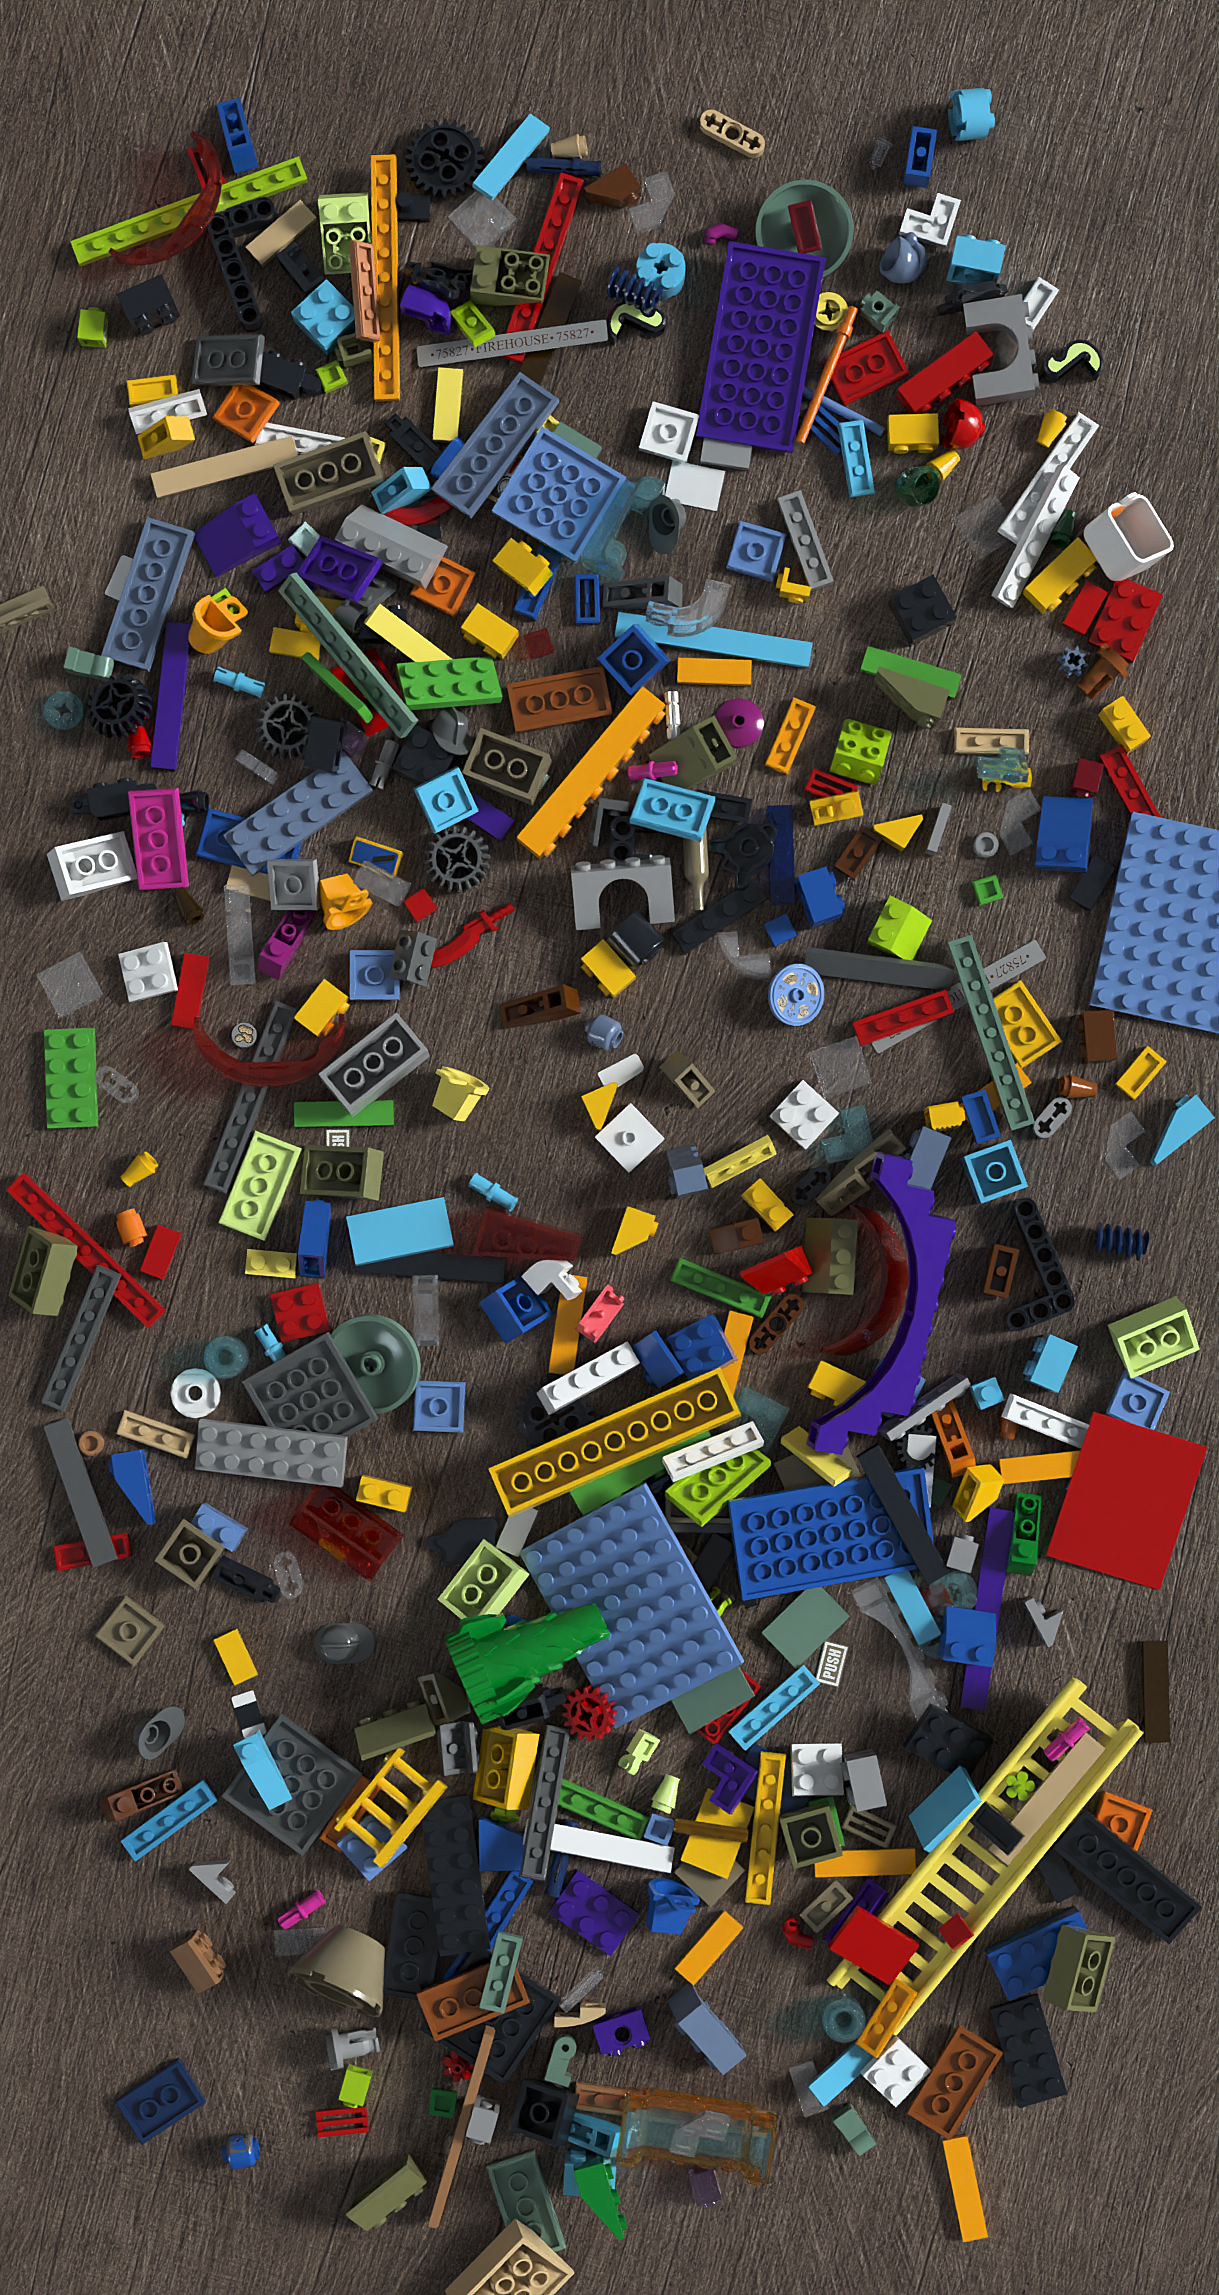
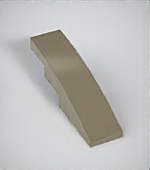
[816,1128,906,1217]

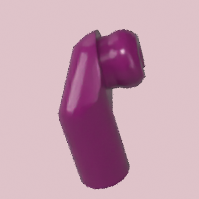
[703,223,739,245]

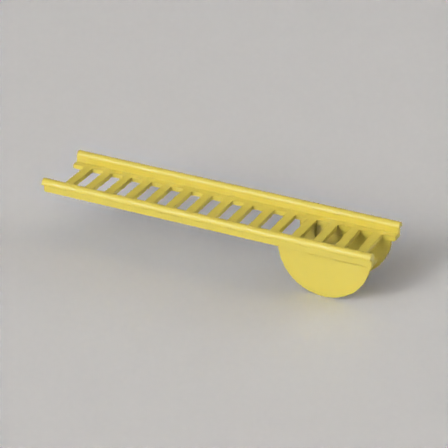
[827,1677,1144,2035]

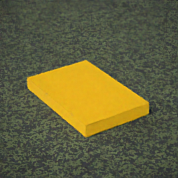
[993,980,1062,1069]
[680,1788,755,1879]

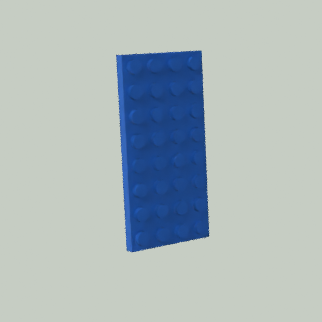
[728,1466,934,1601]

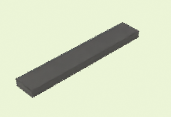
[804,947,954,991]
[40,1265,122,1412]
[44,1418,118,1568]
[519,1725,571,1882]

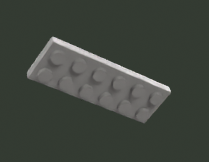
[195,1419,348,1487]

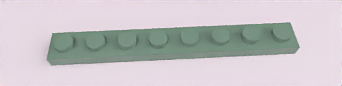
[278,573,419,738]
[947,935,1035,1131]

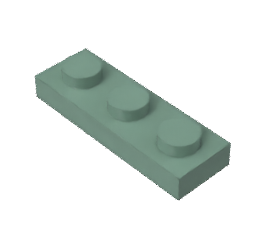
[479,1931,523,2014]

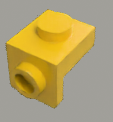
[776,567,811,604]

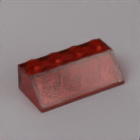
[289,1484,404,1582]

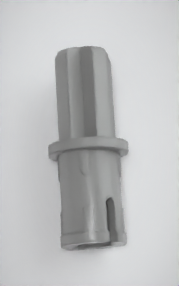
[369,740,399,790]

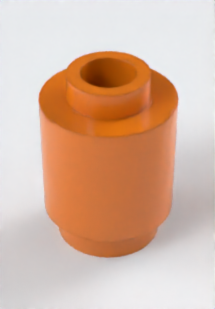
[116,1208,147,1247]

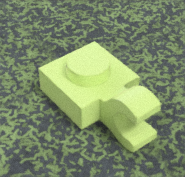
[618,1729,660,1775]

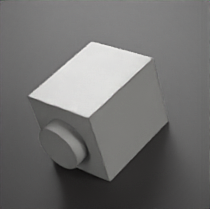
[944,1533,979,1573]

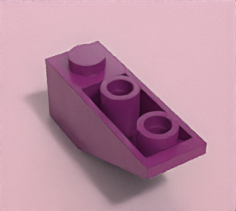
[257,910,316,981]

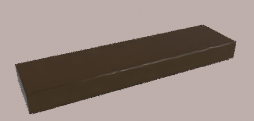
[1142,1640,1170,1743]

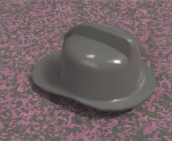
[648,495,686,554]
[428,707,473,755]
[314,1623,375,1664]
[131,1706,185,1760]

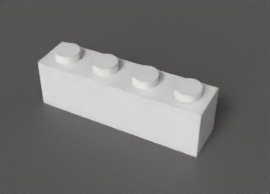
[537,1341,640,1415]

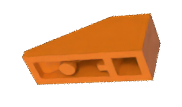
[931,1399,976,1478]

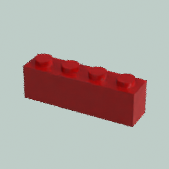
[895,332,994,414]

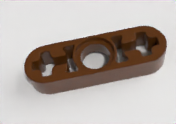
[749,1294,804,1354]

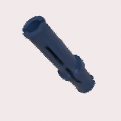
[527,157,601,178]
[544,1818,579,1897]

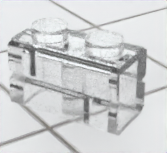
[353,861,411,906]

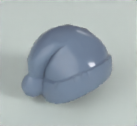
[879,232,927,284]

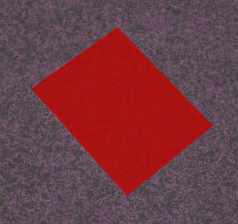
[1046,1412,1208,1590]

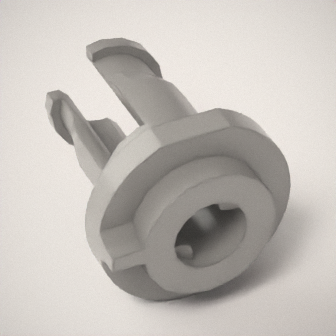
[325,2027,380,2070]

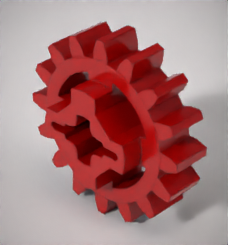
[562,1685,617,1742]

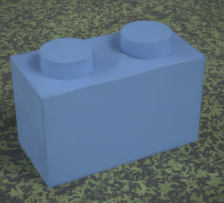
[191,1503,248,1552]

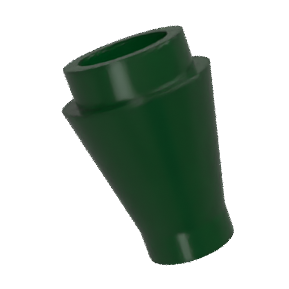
[1050,509,1077,548]

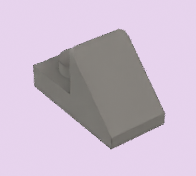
[1021,1596,1063,1647]
[189,1860,236,1904]

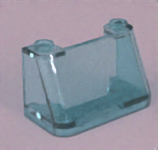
[580,476,665,582]

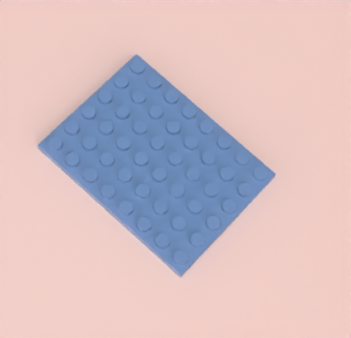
[1089,812,1219,1034]
[520,1483,744,1729]

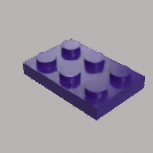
[297,536,383,603]
[549,1869,640,1956]

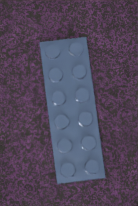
[431,372,559,519]
[101,517,195,672]
[223,751,373,876]

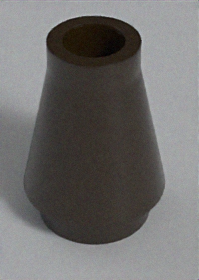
[172,887,204,926]

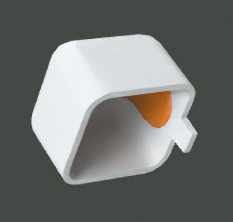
[1084,492,1174,582]

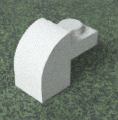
[521,1258,582,1300]

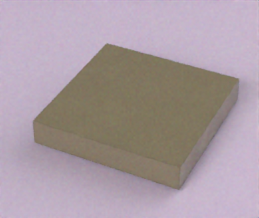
[95,1595,166,1666]
[674,1860,745,1907]

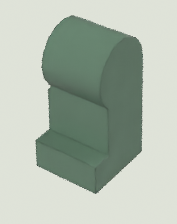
[63,647,115,681]
[544,2033,576,2087]
[831,2102,876,2156]

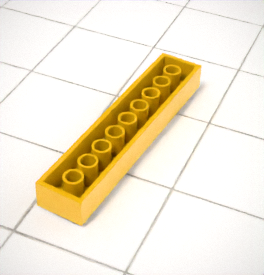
[489,1367,741,1517]

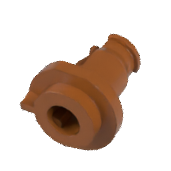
[1076,643,1129,701]

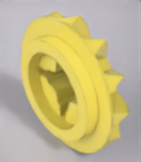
[814,292,848,332]

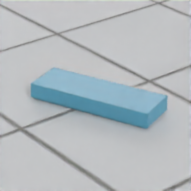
[838,420,875,498]
[884,1571,941,1646]
[806,2039,874,2107]

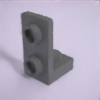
[588,798,629,851]

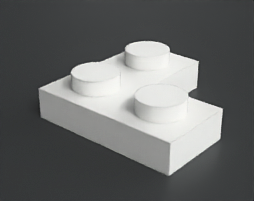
[899,193,961,249]

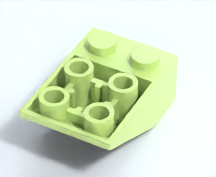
[318,192,372,275]

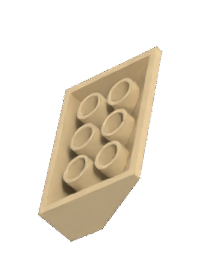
[445,2218,574,2295]

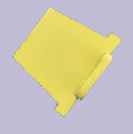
[432,1066,490,1121]

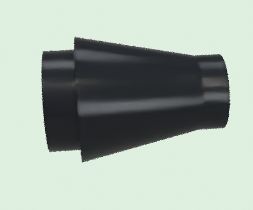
[179,789,210,814]

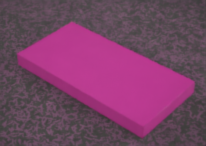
[128,788,189,890]

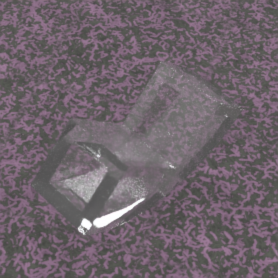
[717,931,771,981]
[412,1275,440,1346]

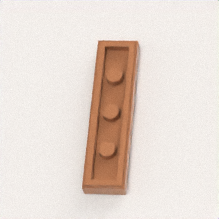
[349,240,380,343]

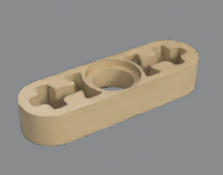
[700,110,765,158]

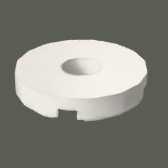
[170,1368,221,1418]

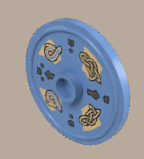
[768,964,824,1026]

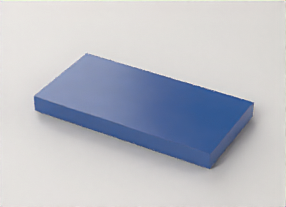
[196,808,302,874]

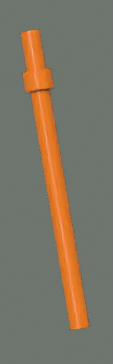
[795,306,858,445]

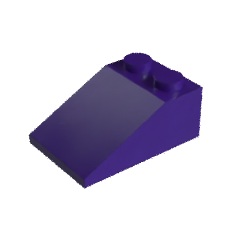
[194,493,281,578]

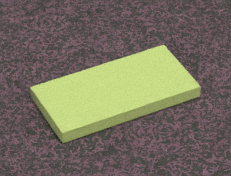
[219,1131,302,1241]

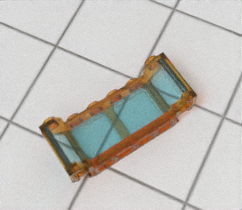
[616,2087,778,2186]

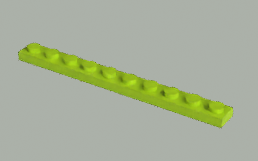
[70,156,308,267]

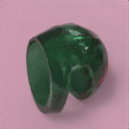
[894,465,940,508]

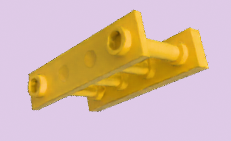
[334,1748,447,1868]

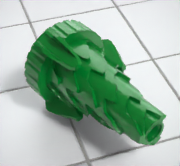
[444,1603,611,1725]

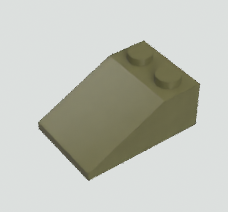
[873,667,950,729]
[300,1145,384,1201]

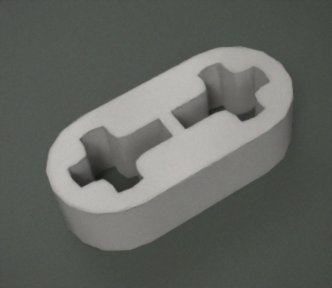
[1032,1097,1072,1139]

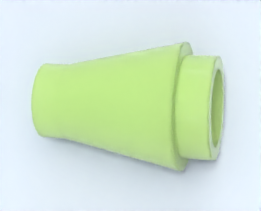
[651,1774,680,1814]

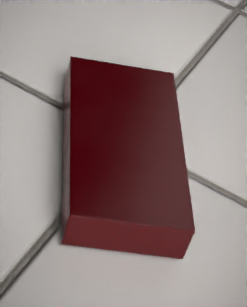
[788,200,822,254]

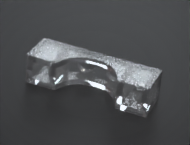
[224,884,256,986]

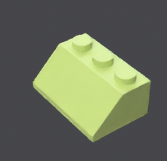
[1108,1296,1200,1379]
[438,1539,530,1619]

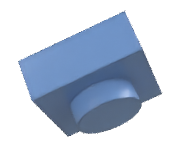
[643,1812,675,1846]

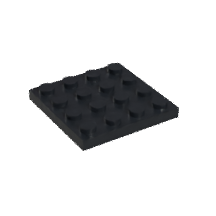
[420,1949,561,2085]

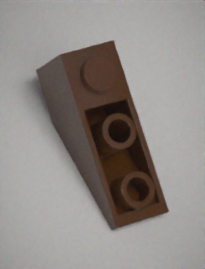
[99,1769,184,1822]

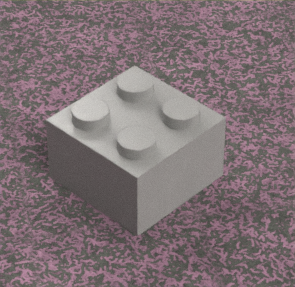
[840,1749,887,1812]

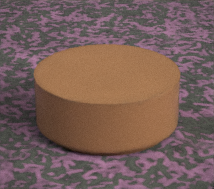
[78,1431,104,1456]

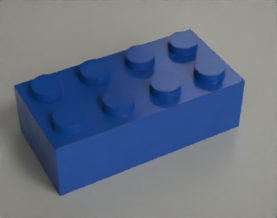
[984,1906,1087,2001]

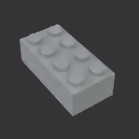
[319,1012,430,1118]

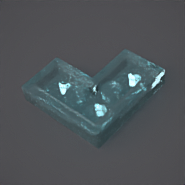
[976,746,1029,783]
[821,1105,873,1164]
[736,1386,790,1453]

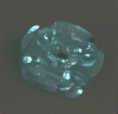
[926,1568,977,1617]

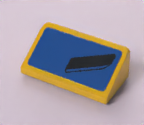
[348,836,403,877]

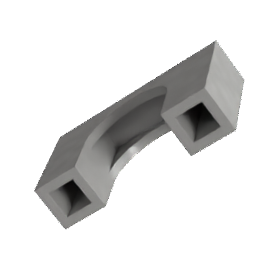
[963,294,1039,406]
[571,855,675,930]

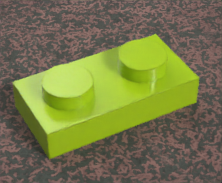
[450,300,496,347]

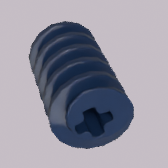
[607,267,663,313]
[1094,1222,1149,1261]

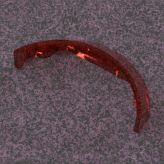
[108,131,222,265]
[194,1014,346,1087]
[820,1204,909,1356]

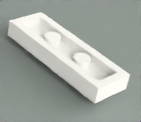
[128,389,207,434]

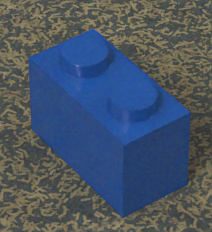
[903,126,937,188]

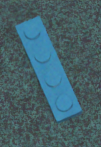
[121,1780,218,1862]

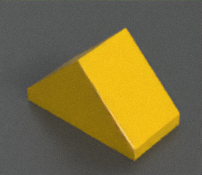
[872,814,923,852]
[581,1082,618,1132]

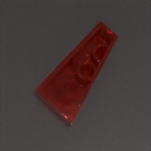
[472,1206,583,1261]

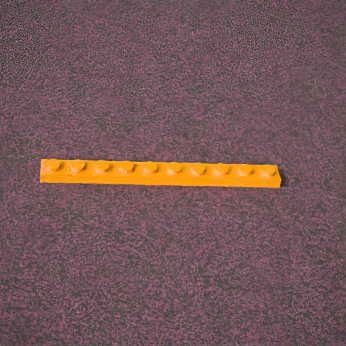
[371,154,400,402]

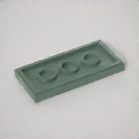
[486,2148,566,2252]

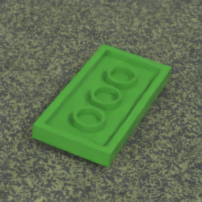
[395,656,502,710]
[44,1028,98,1129]

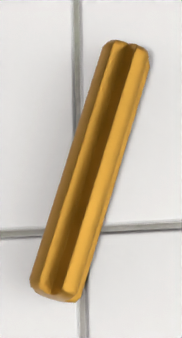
[673,1819,748,1842]

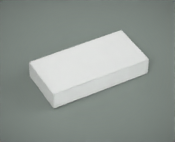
[1023,277,1059,332]

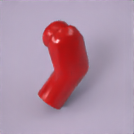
[782,1918,814,1950]

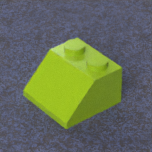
[866,895,932,960]

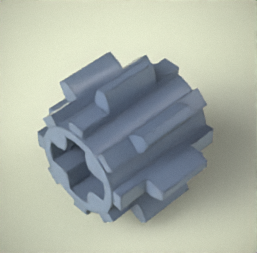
[1057,646,1088,678]

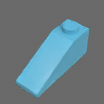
[1150,1095,1215,1166]
[233,1730,292,1810]
[568,2112,630,2158]

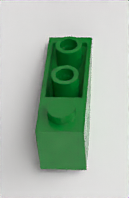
[1006,1492,1042,1576]
[574,2156,628,2240]

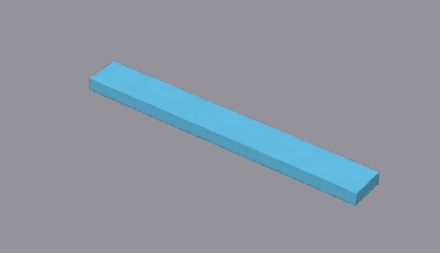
[615,612,813,668]

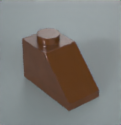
[584,163,641,209]
[709,1218,764,1255]

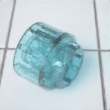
[203,1336,249,1379]
[820,1993,866,2043]

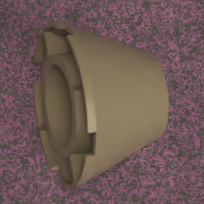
[287,1925,385,2017]

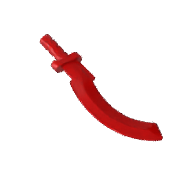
[375,496,452,525]
[431,902,515,968]

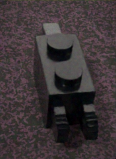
[257,351,323,400]
[71,778,157,821]
[480,1683,566,1731]

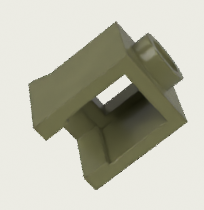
[334,333,373,368]

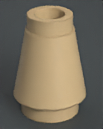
[551,134,588,159]

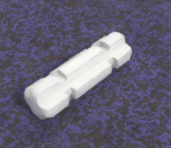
[665,691,680,740]

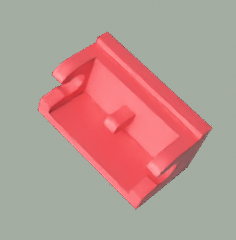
[575,1284,624,1343]

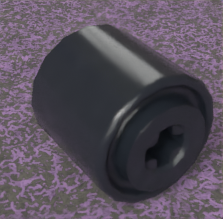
[606,911,665,970]

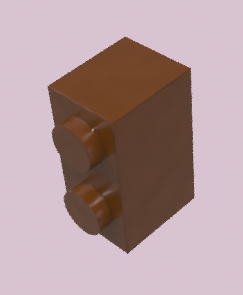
[1077,1010,1117,1063]
[980,1244,1019,1299]

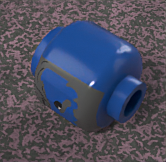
[222,2133,260,2170]

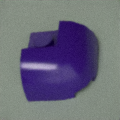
[400,285,452,336]

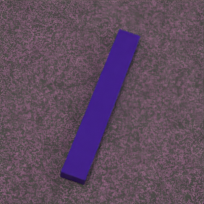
[960,1507,1015,1711]

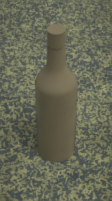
[682,829,709,911]

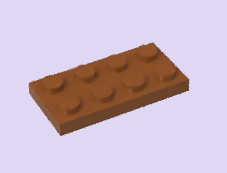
[507,666,612,734]
[416,1962,530,2042]
[906,2024,1003,2140]

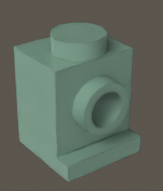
[860,291,900,333]

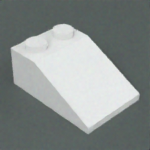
[47,831,137,901]

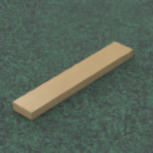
[151,436,298,499]
[988,1733,1105,1865]

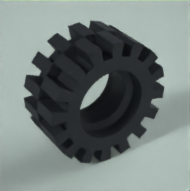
[895,1425,942,1470]

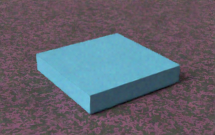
[413,766,478,833]

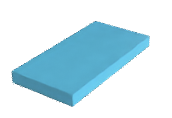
[346,1197,454,1266]

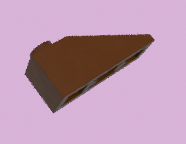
[499,984,581,1029]

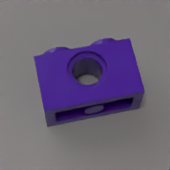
[592,2005,650,2056]

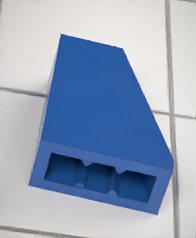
[298,1200,331,1278]
[479,1816,524,1871]

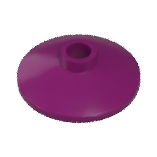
[715,698,764,747]

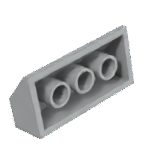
[334,504,448,590]

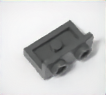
[389,930,437,987]
[436,1720,479,1776]

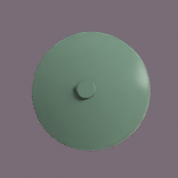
[756,179,854,277]
[331,1314,421,1414]

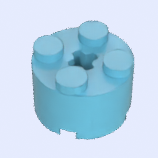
[948,88,995,141]
[636,243,685,301]

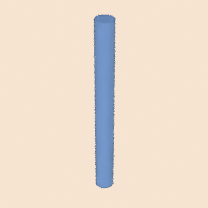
[802,386,885,436]

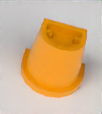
[188,595,248,654]
[319,873,373,930]

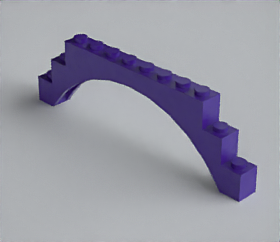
[806,1152,956,1455]

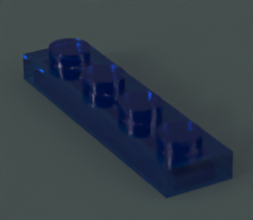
[767,805,796,905]

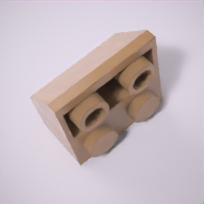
[170,1930,226,1994]

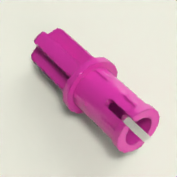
[628,761,678,781]
[1044,1717,1090,1761]
[277,1889,326,1930]

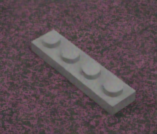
[777,490,834,592]
[878,1373,972,1441]

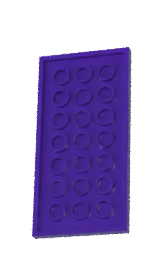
[696,241,826,454]

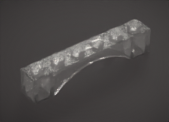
[849,1577,949,1721]

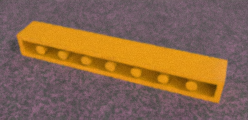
[517,686,666,859]

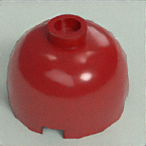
[941,398,985,450]

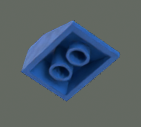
[1035,796,1093,873]

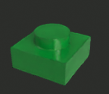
[428,2087,458,2118]

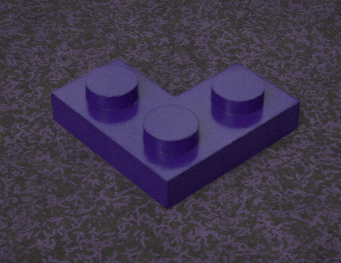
[252,545,319,594]
[702,1743,759,1815]

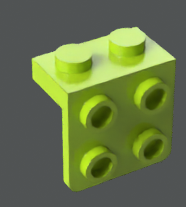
[829,719,892,786]

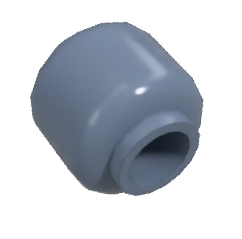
[585,1014,624,1051]

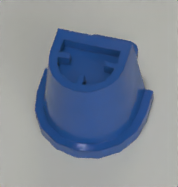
[646,1878,700,1935]

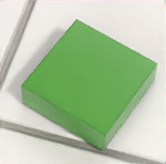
[972,875,1003,906]

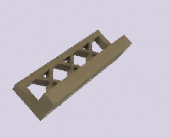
[0,586,55,634]

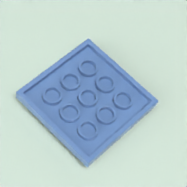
[491,426,626,563]

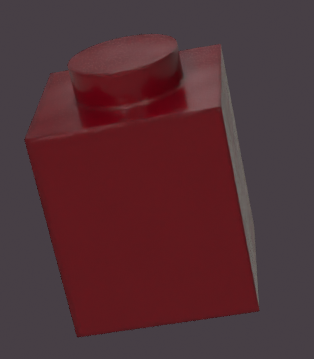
[1070,758,1104,798]

